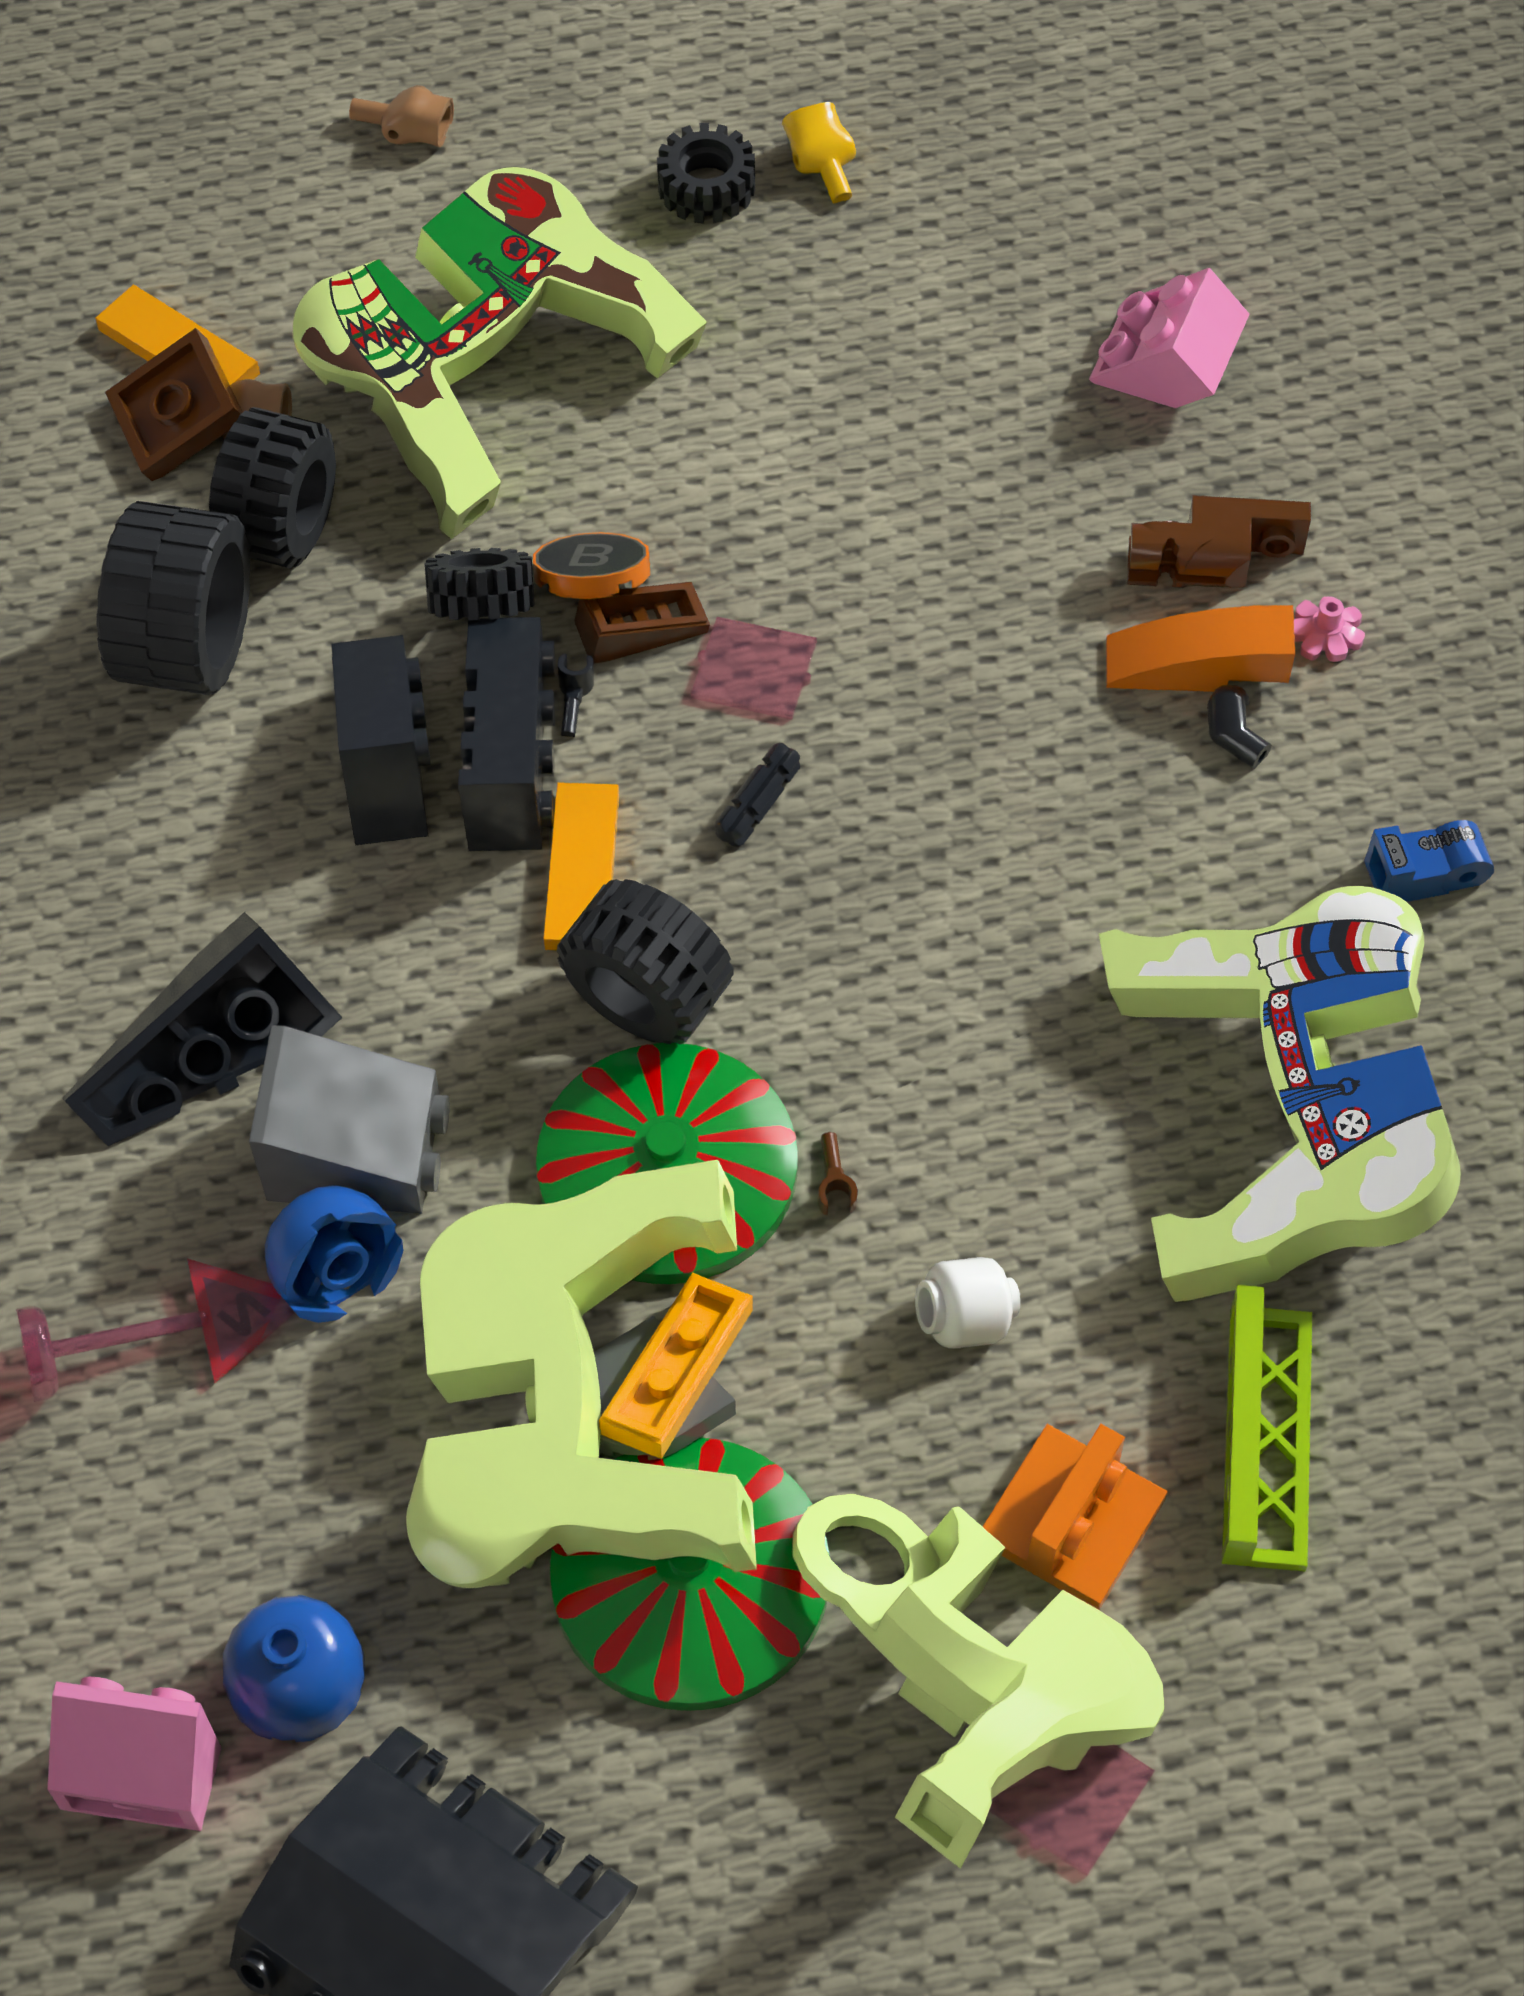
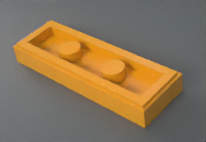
[95,284,260,385]
[544,782,619,950]
[599,1273,753,1459]

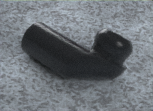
[1207,685,1272,769]

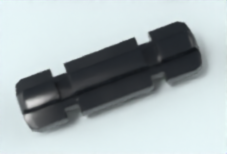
[715,743,800,847]

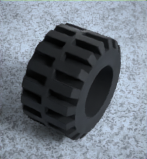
[209,407,336,569]
[557,879,734,1044]

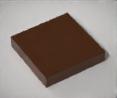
[105,328,243,481]

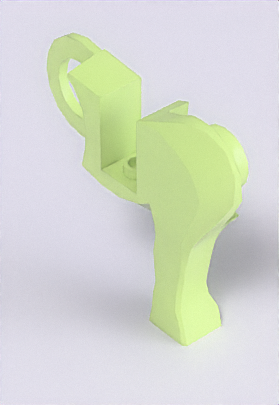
[793,1494,1164,1869]

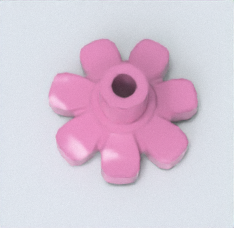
[1294,597,1365,662]

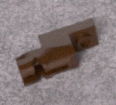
[1127,495,1311,588]

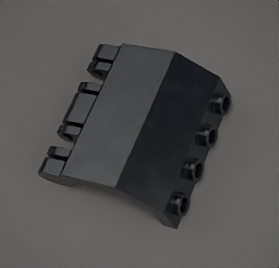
[229,1726,638,1996]

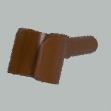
[818,1132,858,1215]

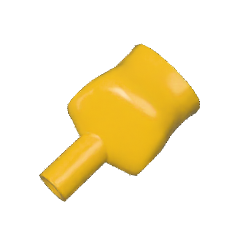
[782,102,856,204]

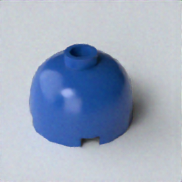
[265,1186,404,1323]
[223,1595,365,1742]

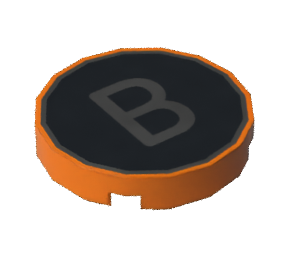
[533,532,650,599]

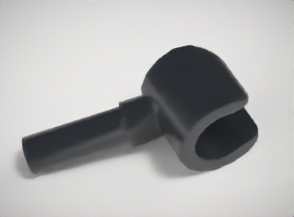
[558,654,594,737]

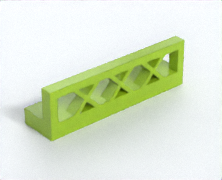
[1221,1285,1312,1572]

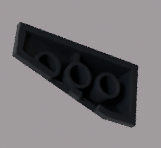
[63,912,343,1146]

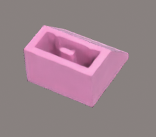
[1089,267,1249,408]
[47,1677,221,1831]

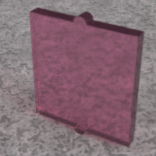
[691,617,817,720]
[989,1745,1155,1876]

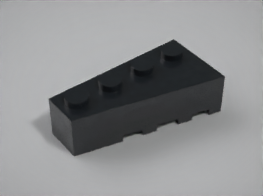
[458,617,555,852]

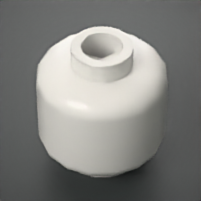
[915,1257,1020,1349]

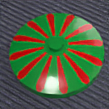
[536,1043,798,1284]
[550,1437,830,1711]

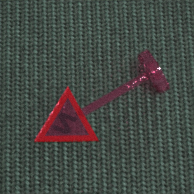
[16,1258,295,1402]

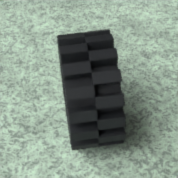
[657,123,755,224]
[424,548,535,621]

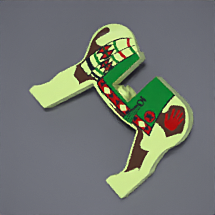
[292,167,707,539]

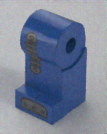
[1364,820,1494,902]

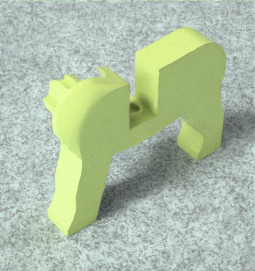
[406,1160,757,1588]

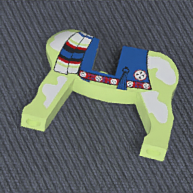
[1099,886,1461,1302]

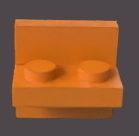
[983,1423,1168,1610]

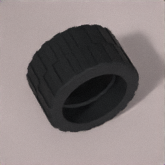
[96,501,251,695]

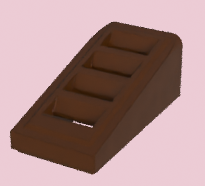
[574,582,710,664]

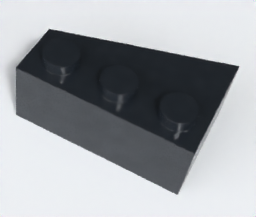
[331,635,431,846]

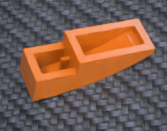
[1106,605,1295,692]

